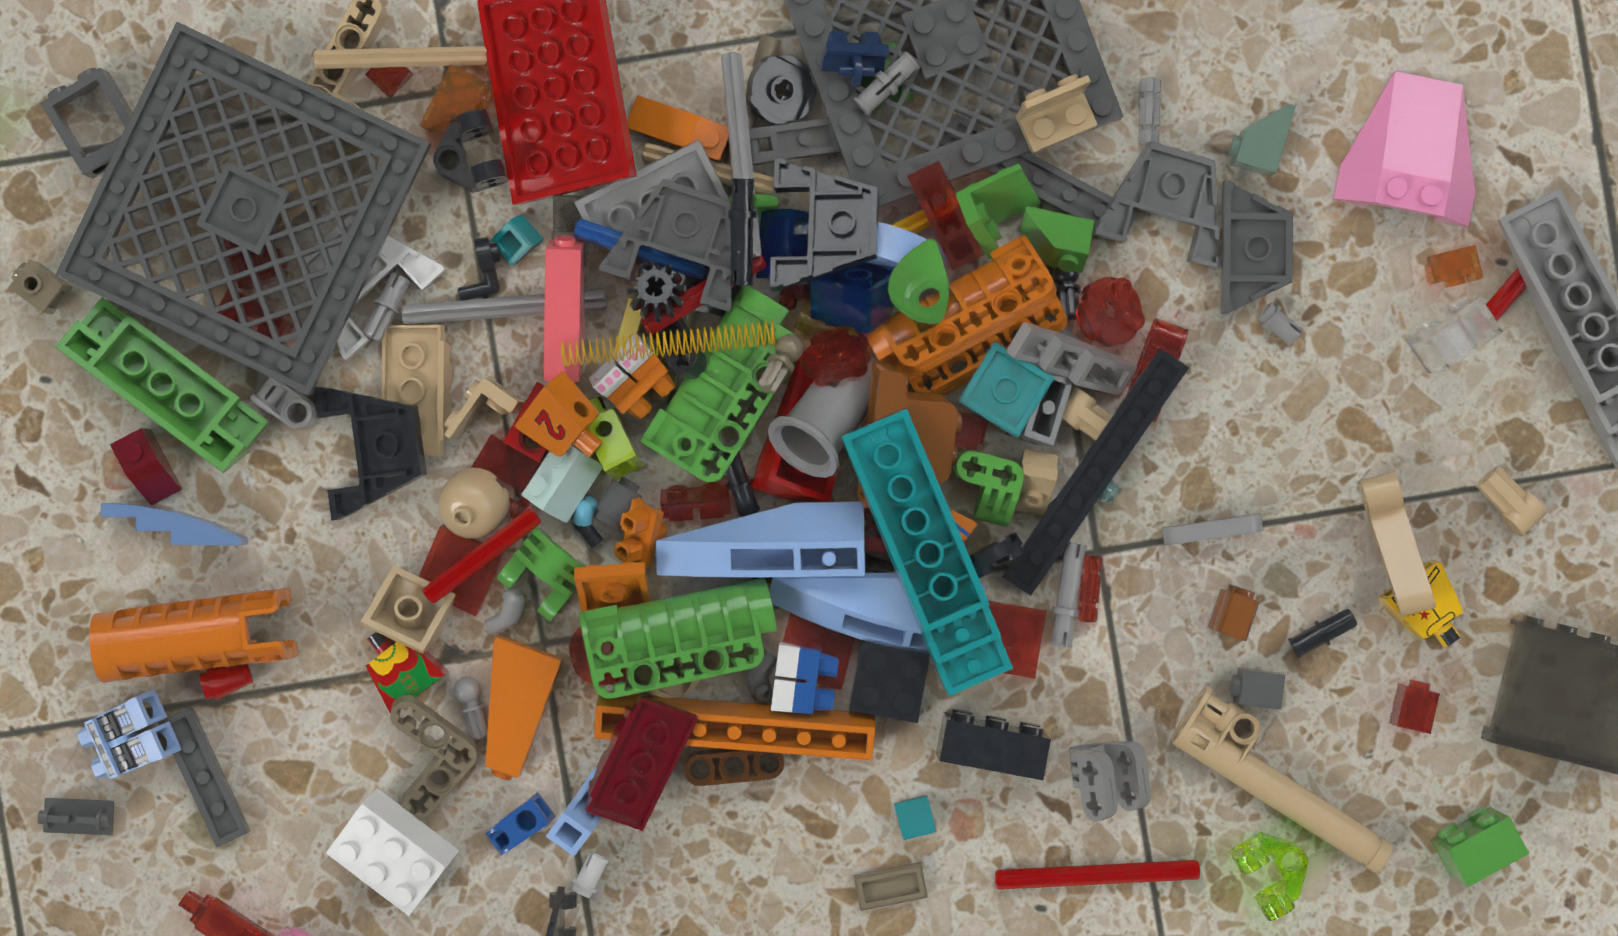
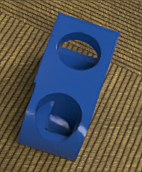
[484,792,556,856]

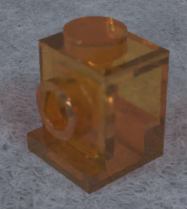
[1425,245,1484,288]

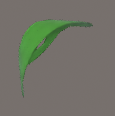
[888,239,949,324]

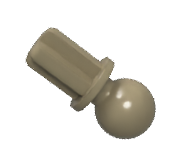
[758,334,804,394]

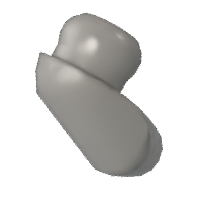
[484,588,525,636]

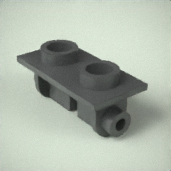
[38,798,114,835]

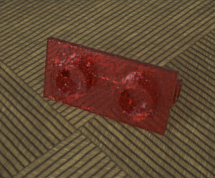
[660,482,731,522]

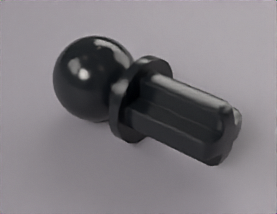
[1052,267,1081,322]

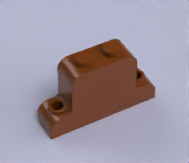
[857,362,962,508]

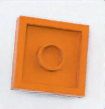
[574,562,651,612]

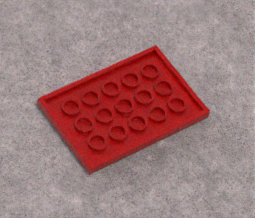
[477,0,637,205]

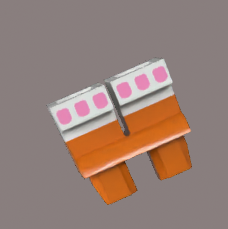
[589,332,676,420]

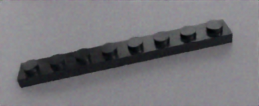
[1002,347,1189,596]

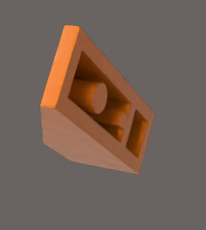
[627,95,730,163]

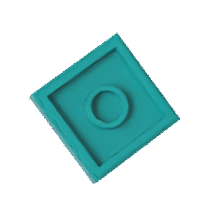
[958,341,1054,438]

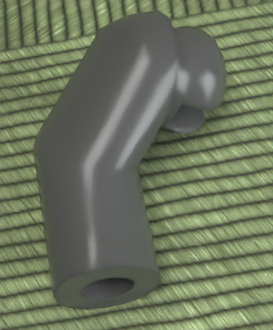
[746,649,777,703]

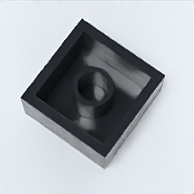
[849,640,930,723]

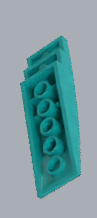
[841,409,1013,696]

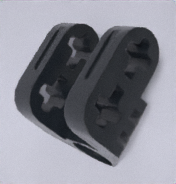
[433,109,508,193]

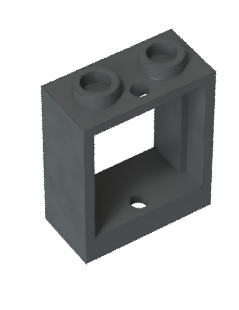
[40,68,133,179]

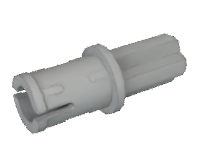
[363,273,411,341]

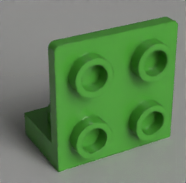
[955,164,1041,259]

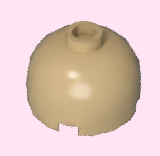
[438,468,510,539]

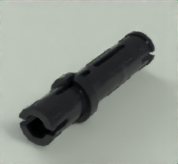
[728,178,756,285]

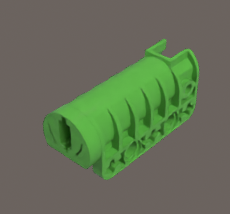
[640,285,797,482]
[578,577,777,699]

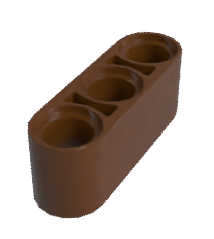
[684,749,785,786]

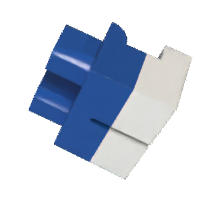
[771,642,839,714]

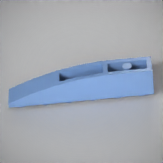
[656,501,866,577]
[769,573,985,654]

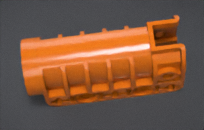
[862,234,1068,396]
[89,587,299,683]

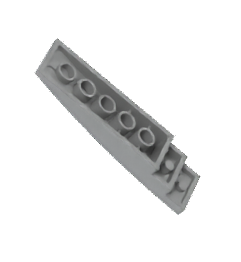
[1497,188,1618,468]

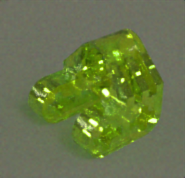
[1229,832,1308,921]

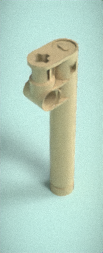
[1170,685,1393,873]

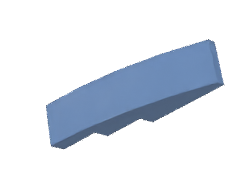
[101,503,248,545]

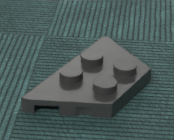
[1220,180,1293,314]

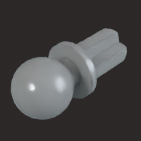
[453,677,488,740]

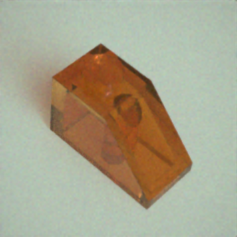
[419,64,493,133]

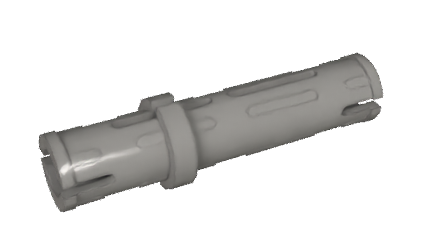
[1050,542,1087,648]

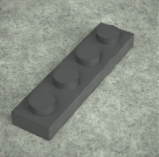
[158,706,251,848]

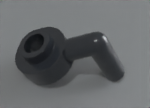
[458,236,501,301]

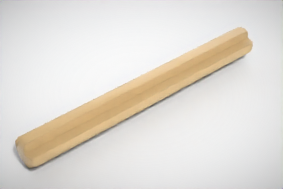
[313,46,487,69]

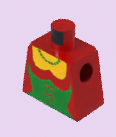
[366,632,449,713]

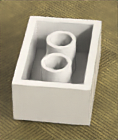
[326,788,459,916]

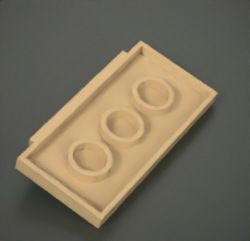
[382,325,452,456]

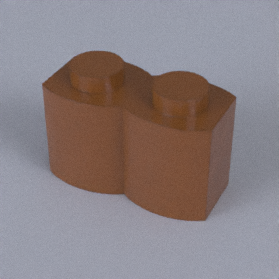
[1207,584,1260,641]

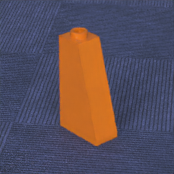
[485,635,564,781]

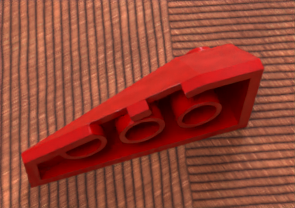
[751,353,838,502]

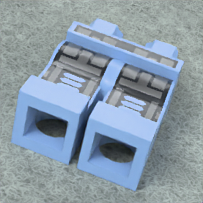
[77,689,182,780]

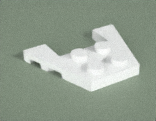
[304,215,446,361]

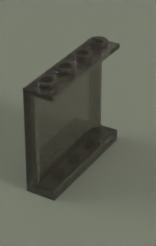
[1481,615,1618,775]

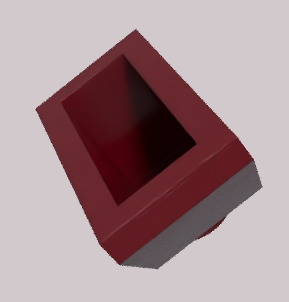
[110,428,183,506]

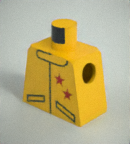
[1378,560,1464,647]

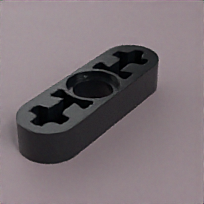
[652,318,707,379]

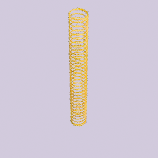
[561,320,775,367]

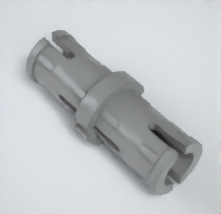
[854,51,920,115]

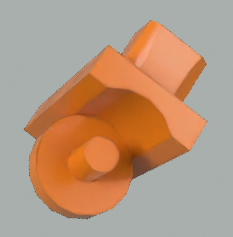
[614,497,668,568]

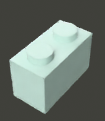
[522,446,603,523]

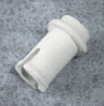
[572,851,609,898]

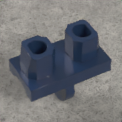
[821,30,889,86]

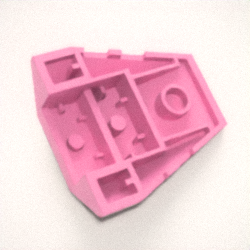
[1333,71,1476,227]

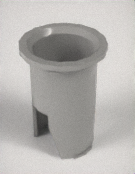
[767,351,877,478]

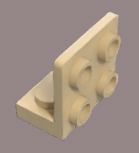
[1015,74,1098,155]
[444,377,525,439]

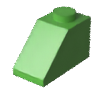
[1019,206,1094,273]

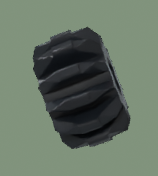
[626,261,687,323]

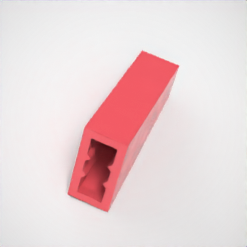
[544,235,585,382]

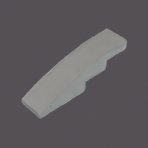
[1006,322,1138,396]

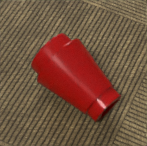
[199,663,253,701]

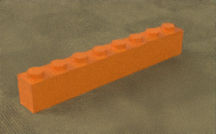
[594,694,875,760]

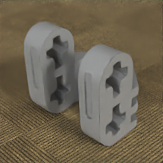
[1069,741,1151,822]

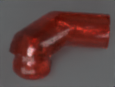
[779,284,831,310]

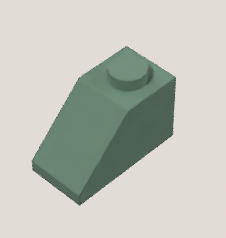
[1228,104,1296,177]

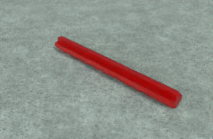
[995,860,1200,890]

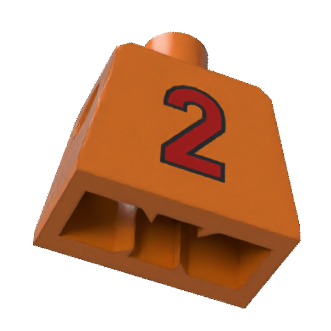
[515,371,603,458]

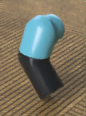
[572,496,603,549]

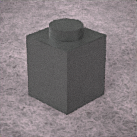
[1230,667,1285,710]

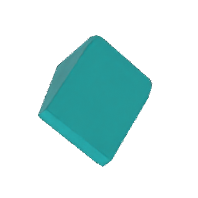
[490,214,543,266]
[894,795,937,840]

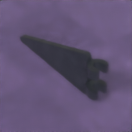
[546,886,577,936]

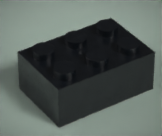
[936,709,1051,781]

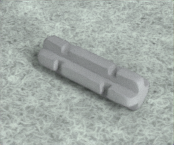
[1138,77,1161,145]

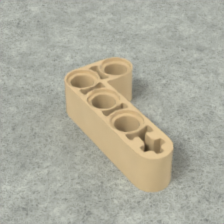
[307,0,387,110]
[1360,471,1436,617]

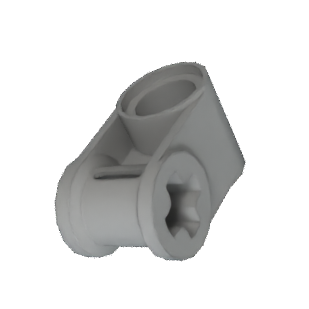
[250,377,319,430]

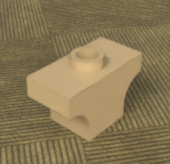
[1015,449,1058,516]

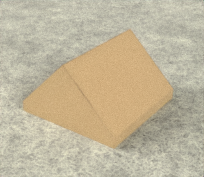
[361,565,456,654]

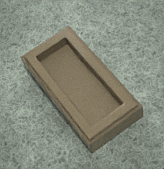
[853,862,928,911]

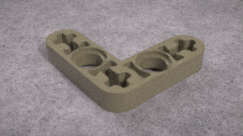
[390,695,477,820]

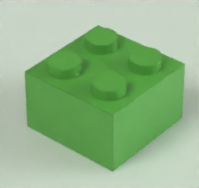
[1430,806,1530,887]

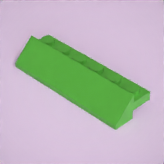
[55,297,269,473]

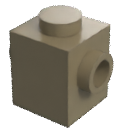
[9,260,73,315]

